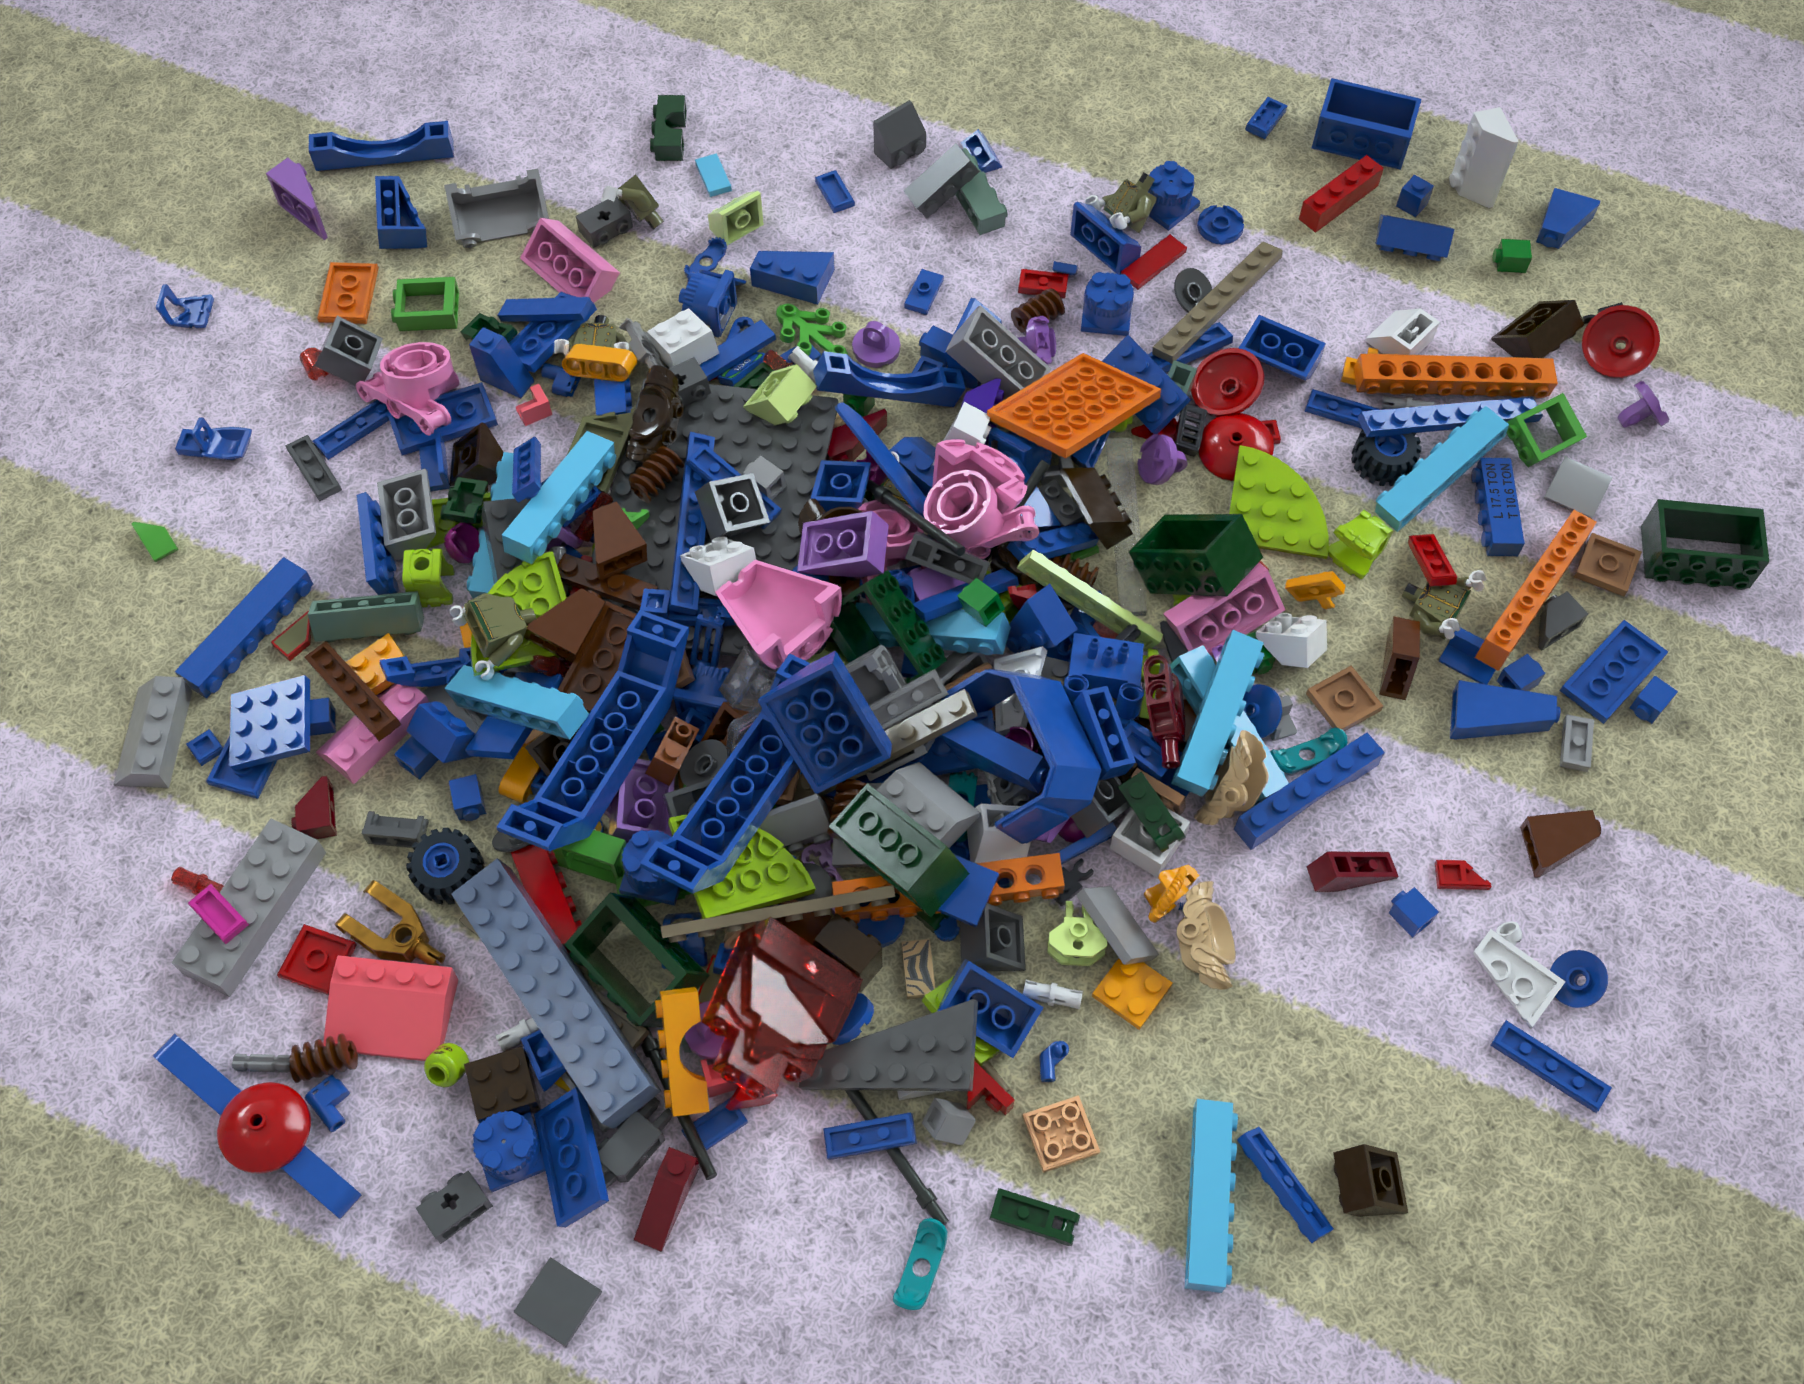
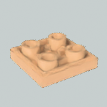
[1023,1095,1100,1173]

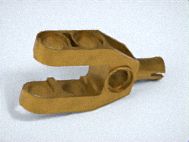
[334,880,446,966]

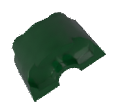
[460,313,518,343]
[440,477,488,524]

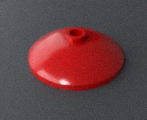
[1582,305,1660,378]
[1191,348,1264,417]
[1198,413,1274,481]
[217,1082,311,1174]

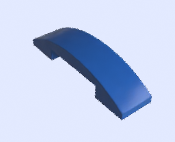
[640,589,736,627]
[379,647,472,687]

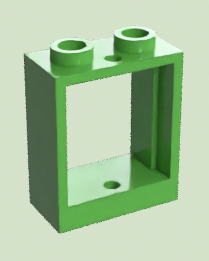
[391,277,459,331]
[1507,393,1587,467]
[553,830,626,884]

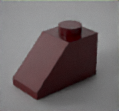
[291,776,337,839]

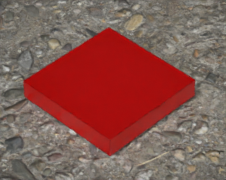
[277,924,357,995]

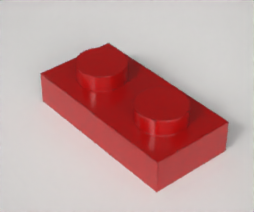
[1018,269,1068,299]

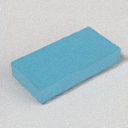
[695,153,732,197]

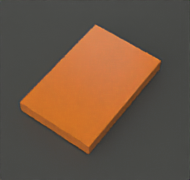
[317,262,379,324]

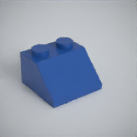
[810,460,872,512]
[406,701,475,763]

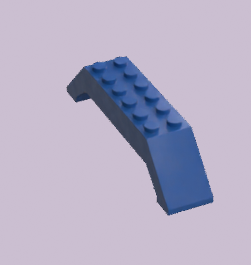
[496,610,689,851]
[640,653,810,894]

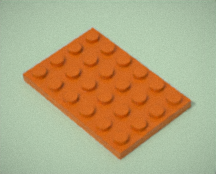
[987,353,1161,459]

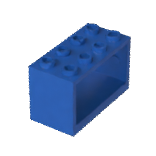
[1311,78,1422,170]

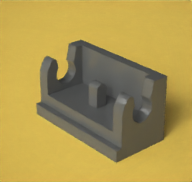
[361,811,429,848]

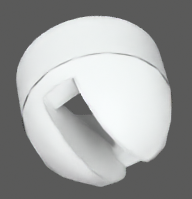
[1496,921,1522,946]

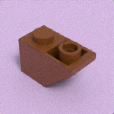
[645,717,699,786]

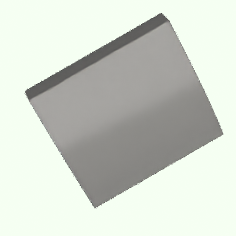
[1544,456,1613,519]

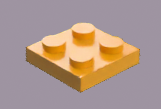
[346,633,404,696]
[1092,958,1173,1030]

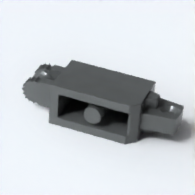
[597,1097,673,1189]

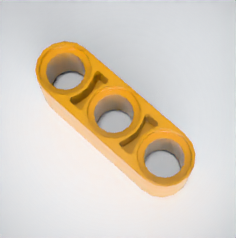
[562,344,637,382]
[498,732,544,804]

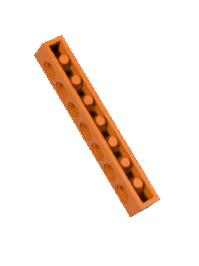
[1354,354,1558,398]
[1475,510,1597,671]
[832,853,1065,924]

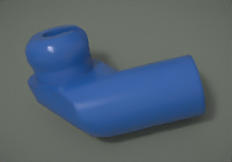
[1039,1041,1069,1082]

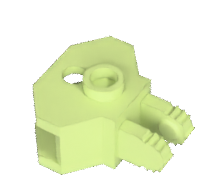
[1047,901,1107,966]

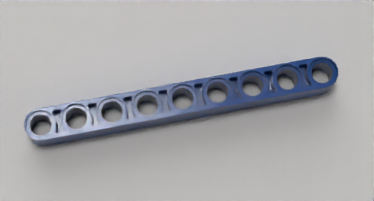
[153,1033,362,1219]

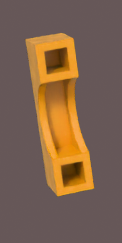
[655,987,709,1117]

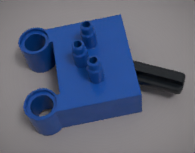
[1063,624,1144,719]

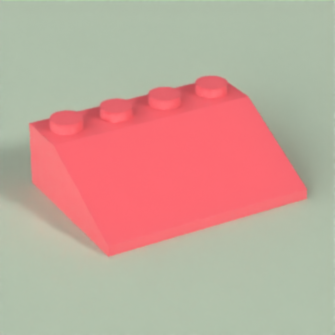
[323,955,458,1061]

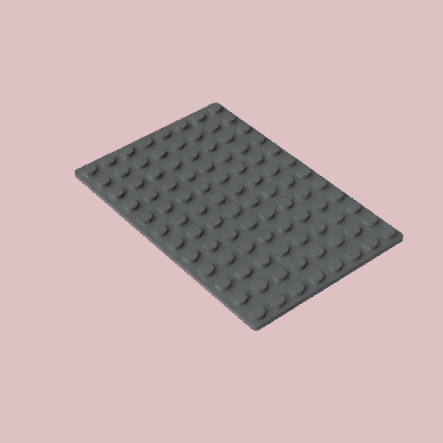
[591,378,839,659]

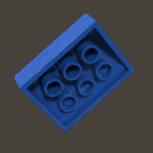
[758,651,892,794]

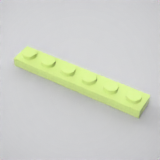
[1017,550,1163,652]

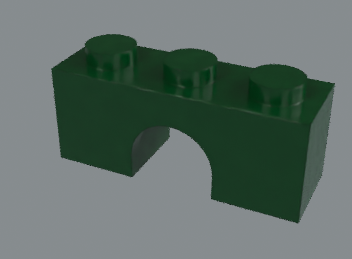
[650,95,687,161]

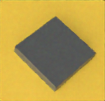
[514,1257,602,1347]

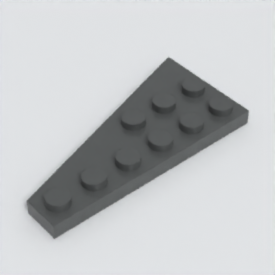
[799,999,978,1091]

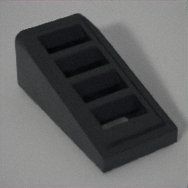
[1173,404,1207,457]
[1160,620,1189,663]

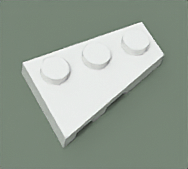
[994,646,1047,736]
[1473,929,1565,1029]

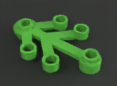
[776,304,848,356]

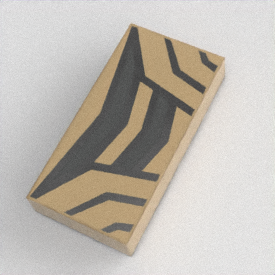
[901,939,935,999]

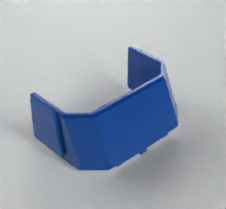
[941,669,1102,844]

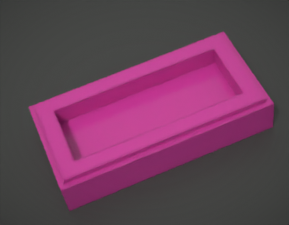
[188,884,249,944]

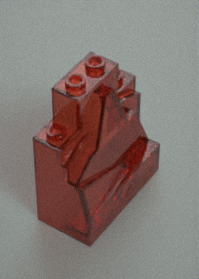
[701,917,863,1099]

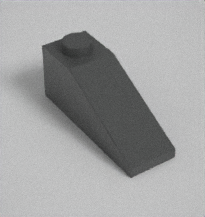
[905,531,990,584]

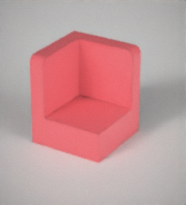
[516,384,552,426]
[700,1059,738,1098]

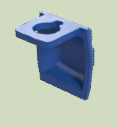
[192,417,252,460]

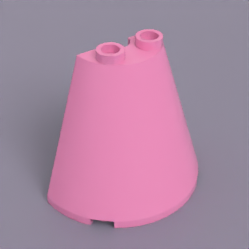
[932,439,1027,514]
[715,560,842,670]

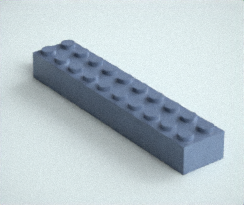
[451,858,661,1129]

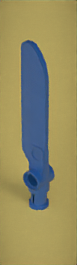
[835,402,930,536]

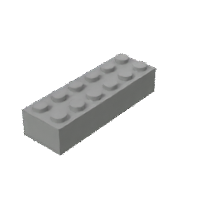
[172,818,326,997]

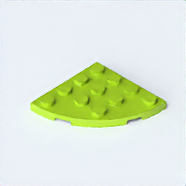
[1229,445,1329,559]
[470,551,566,676]
[668,815,816,919]

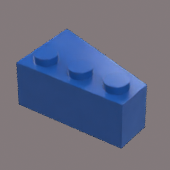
[375,176,427,249]

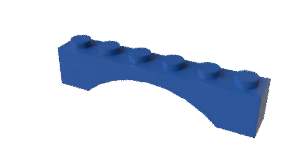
[309,121,454,171]
[813,351,966,407]
[1234,732,1385,850]

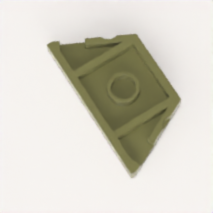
[566,408,636,497]

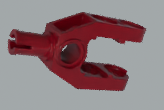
[1143,655,1186,769]

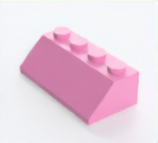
[520,218,620,302]
[1163,563,1285,656]
[316,683,429,784]

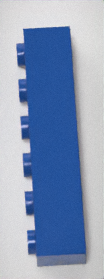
[175,557,313,699]

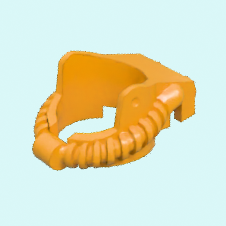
[1144,864,1199,923]

